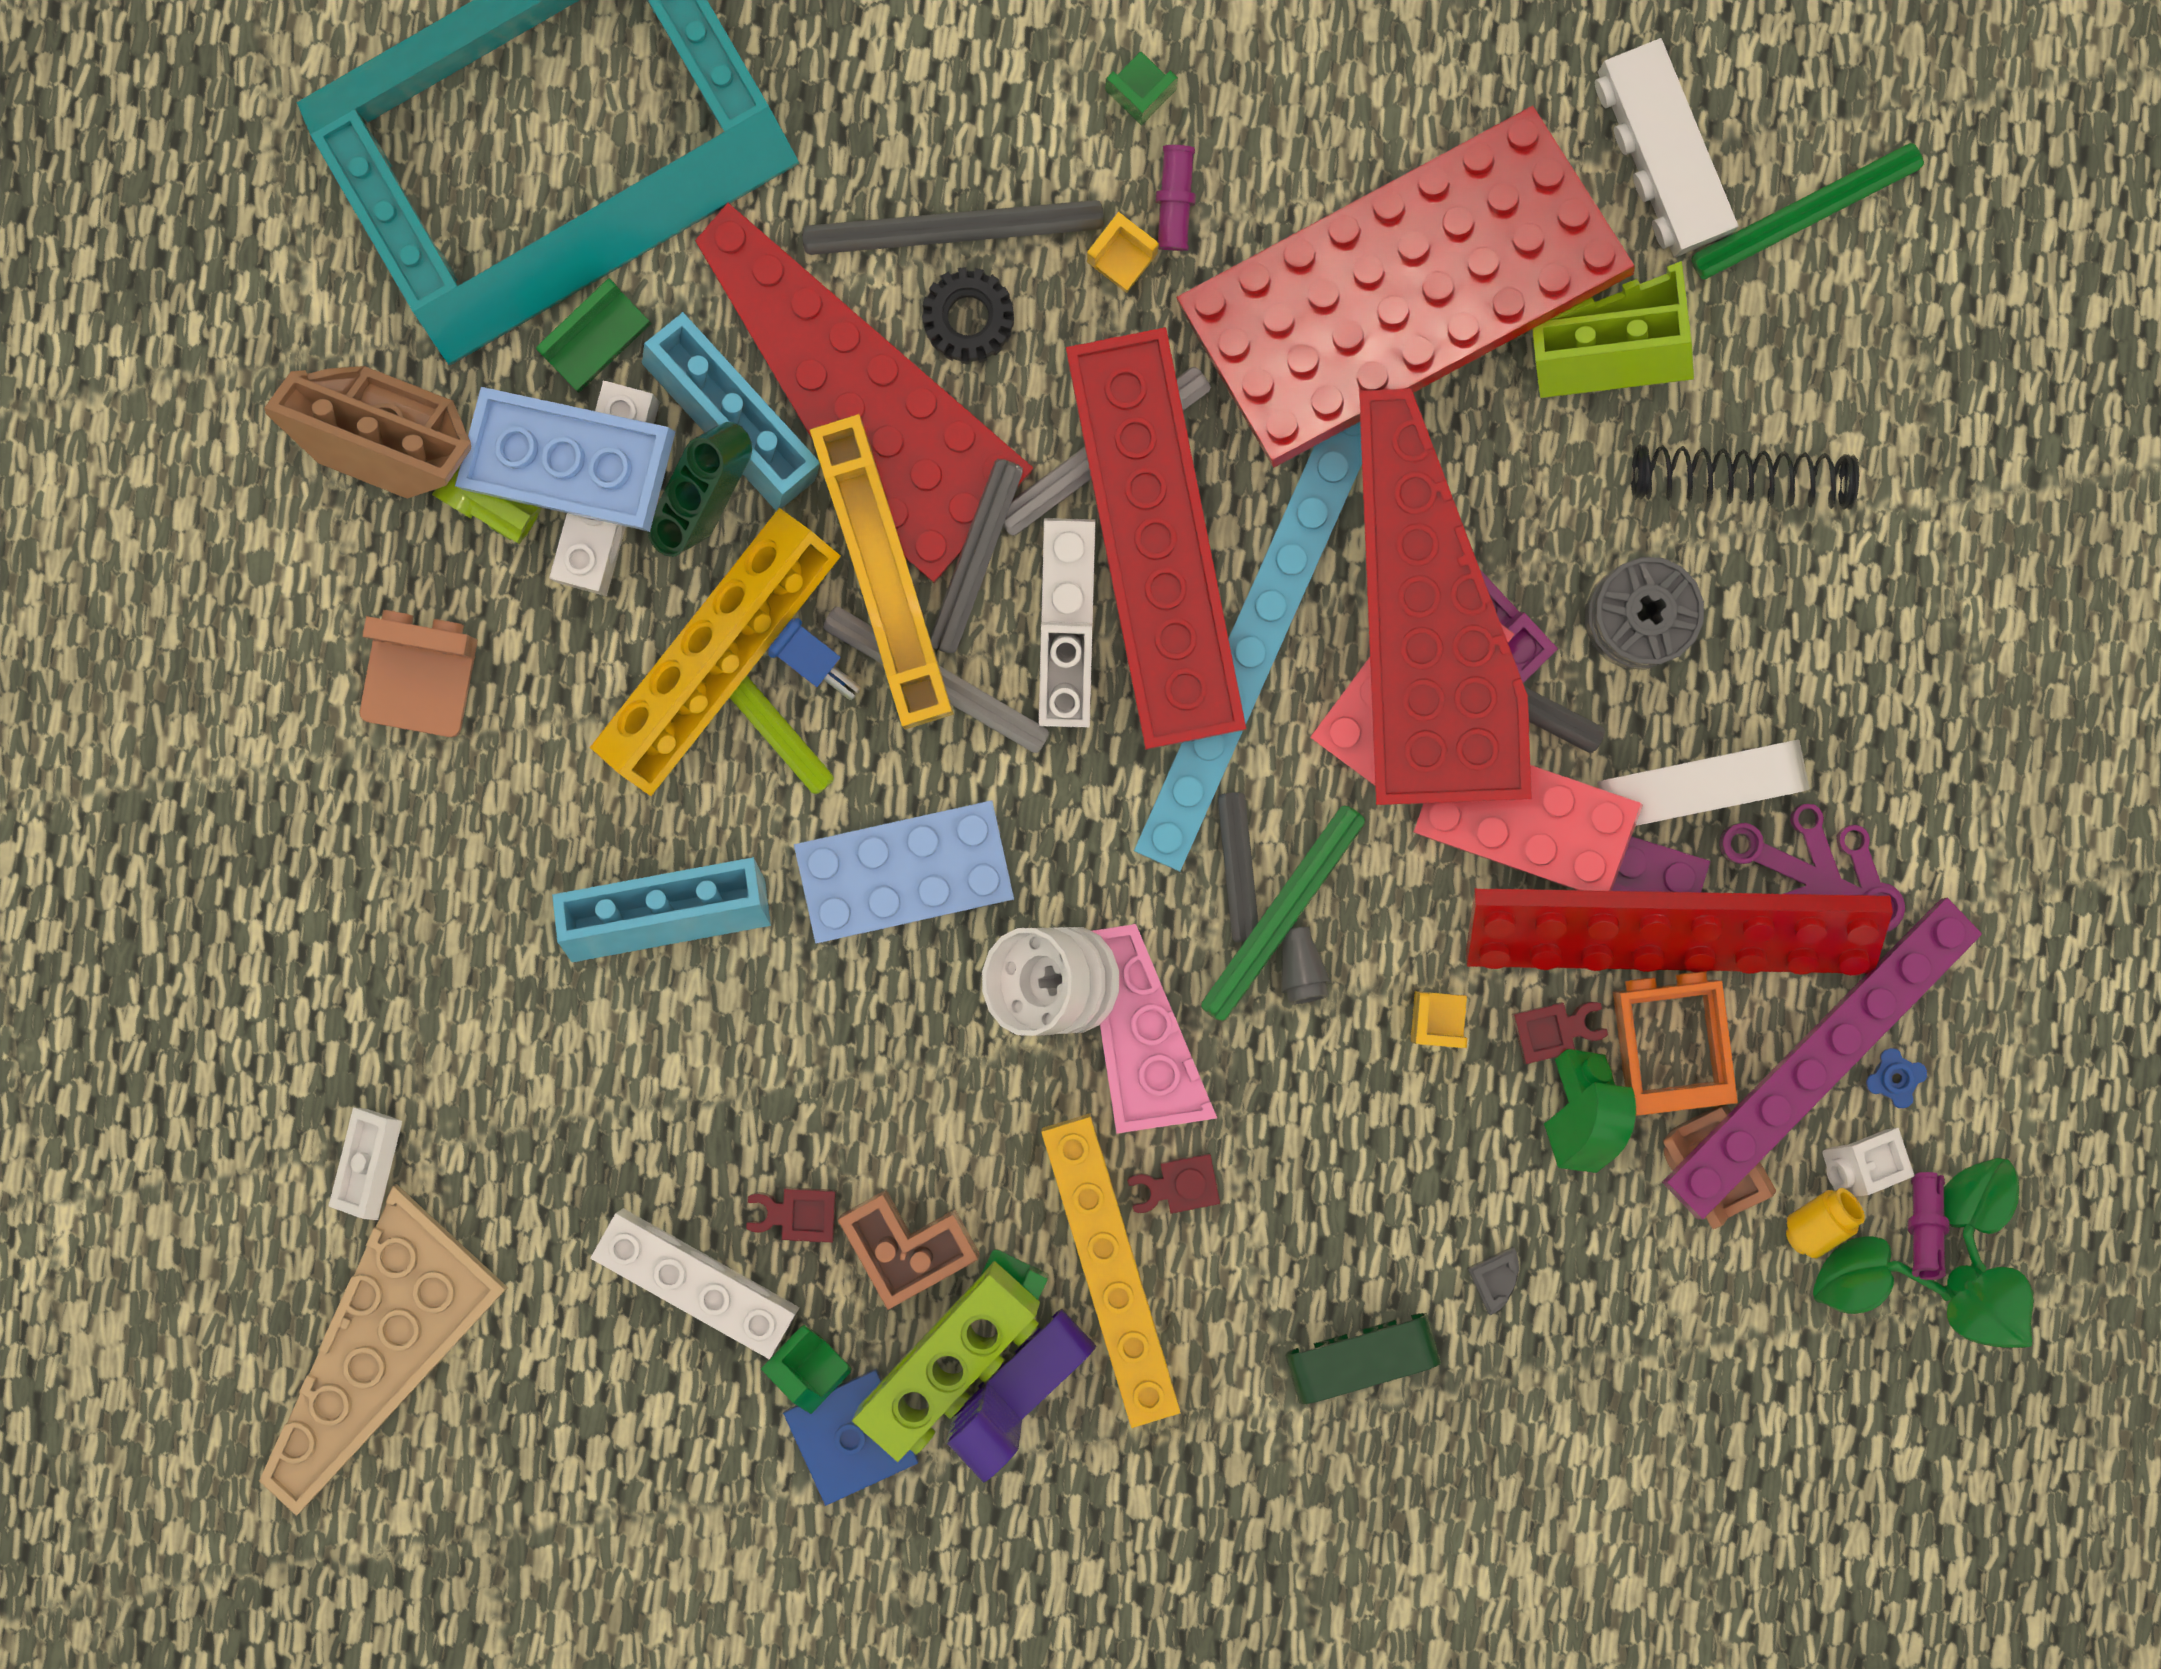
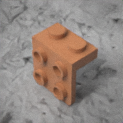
[359,610,478,738]

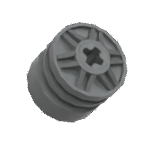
[1585,557,1704,670]

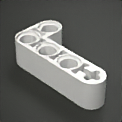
[1597,740,1810,826]

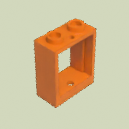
[1613,971,1738,1116]

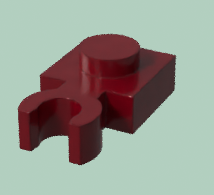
[1512,1002,1608,1064]
[1127,1153,1220,1214]
[746,1187,837,1243]

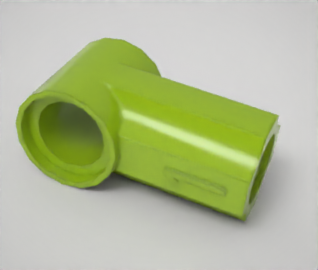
[432,466,542,544]

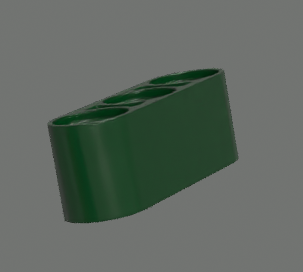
[648,422,752,557]
[1285,1313,1441,1404]

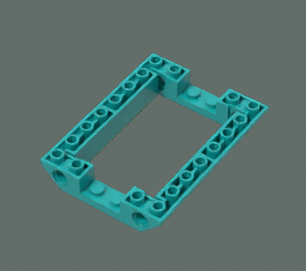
[296,0,800,366]

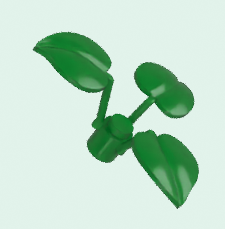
[1813,1158,2034,1348]

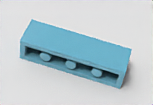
[642,312,820,511]
[552,857,771,962]

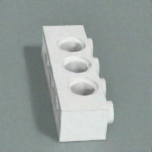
[549,380,660,596]
[590,1208,800,1359]

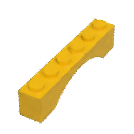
[810,414,954,730]

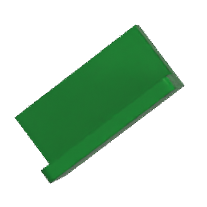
[536,278,652,393]

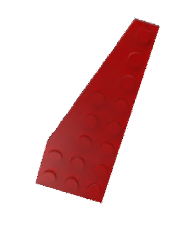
[695,203,1034,584]
[1359,388,1532,805]

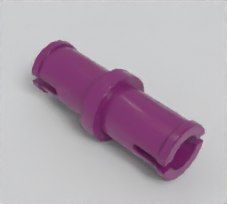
[1155,145,1196,251]
[1907,1172,1950,1280]

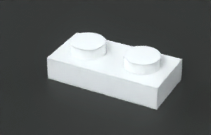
[329,1107,402,1220]

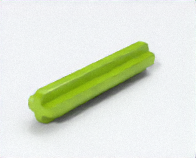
[729,676,834,794]

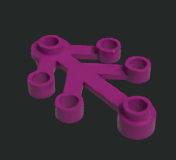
[1719,804,1905,932]

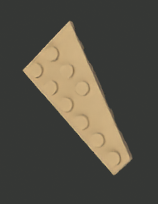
[259,1184,508,1516]

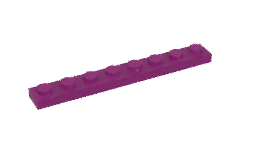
[1662,897,1982,1220]

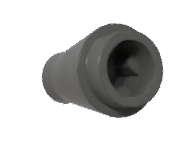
[1282,927,1332,1005]

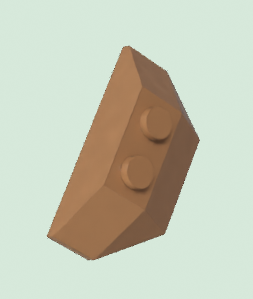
[264,366,471,499]

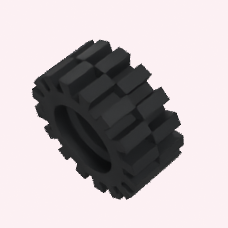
[922,267,1014,364]

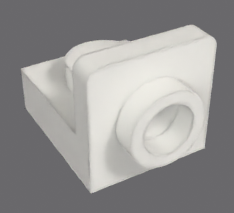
[1822,1128,1914,1197]

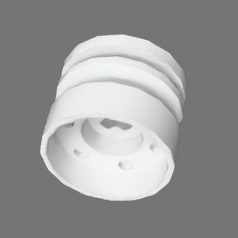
[982,927,1119,1036]

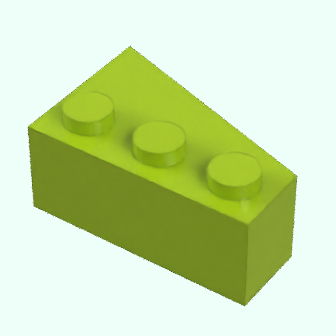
[1533,261,1694,398]

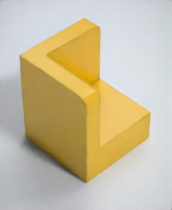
[1087,212,1159,293]
[1411,991,1468,1048]

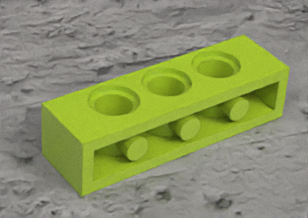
[852,1261,1040,1462]

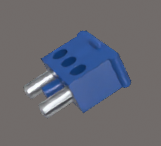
[768,618,861,700]

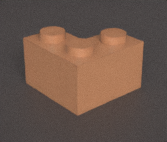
[838,1190,980,1310]

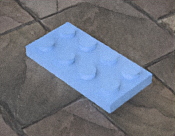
[455,387,676,532]
[794,800,1014,943]

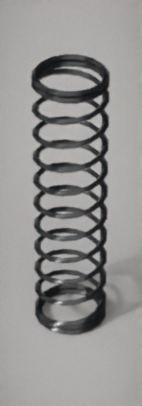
[1631,444,1860,510]

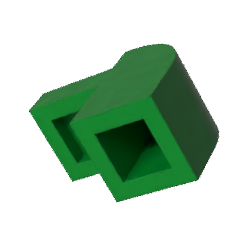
[1544,1049,1636,1173]

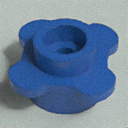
[1866,1048,1927,1108]

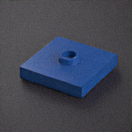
[783,1368,919,1506]

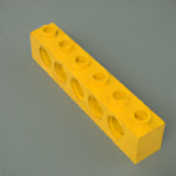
[589,508,841,796]
[1041,1113,1181,1428]

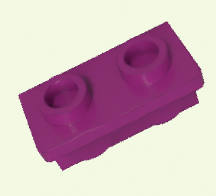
[1612,837,1711,892]

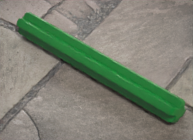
[1691,143,1924,279]
[1201,805,1365,1022]

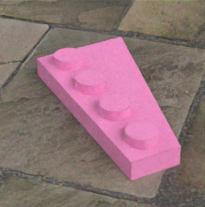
[1092,924,1217,1134]

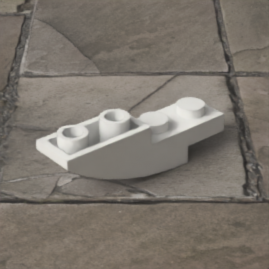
[1039,518,1095,727]

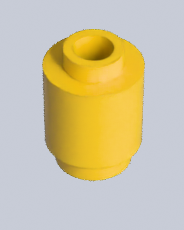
[1786,1188,1865,1259]

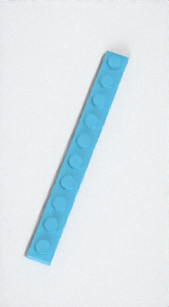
[1134,422,1362,872]

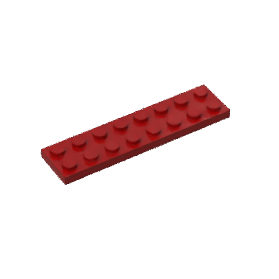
[1065,327,1246,750]
[1466,888,1893,976]

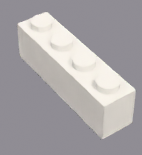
[1595,38,1739,258]

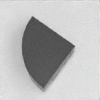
[1467,1247,1519,1315]

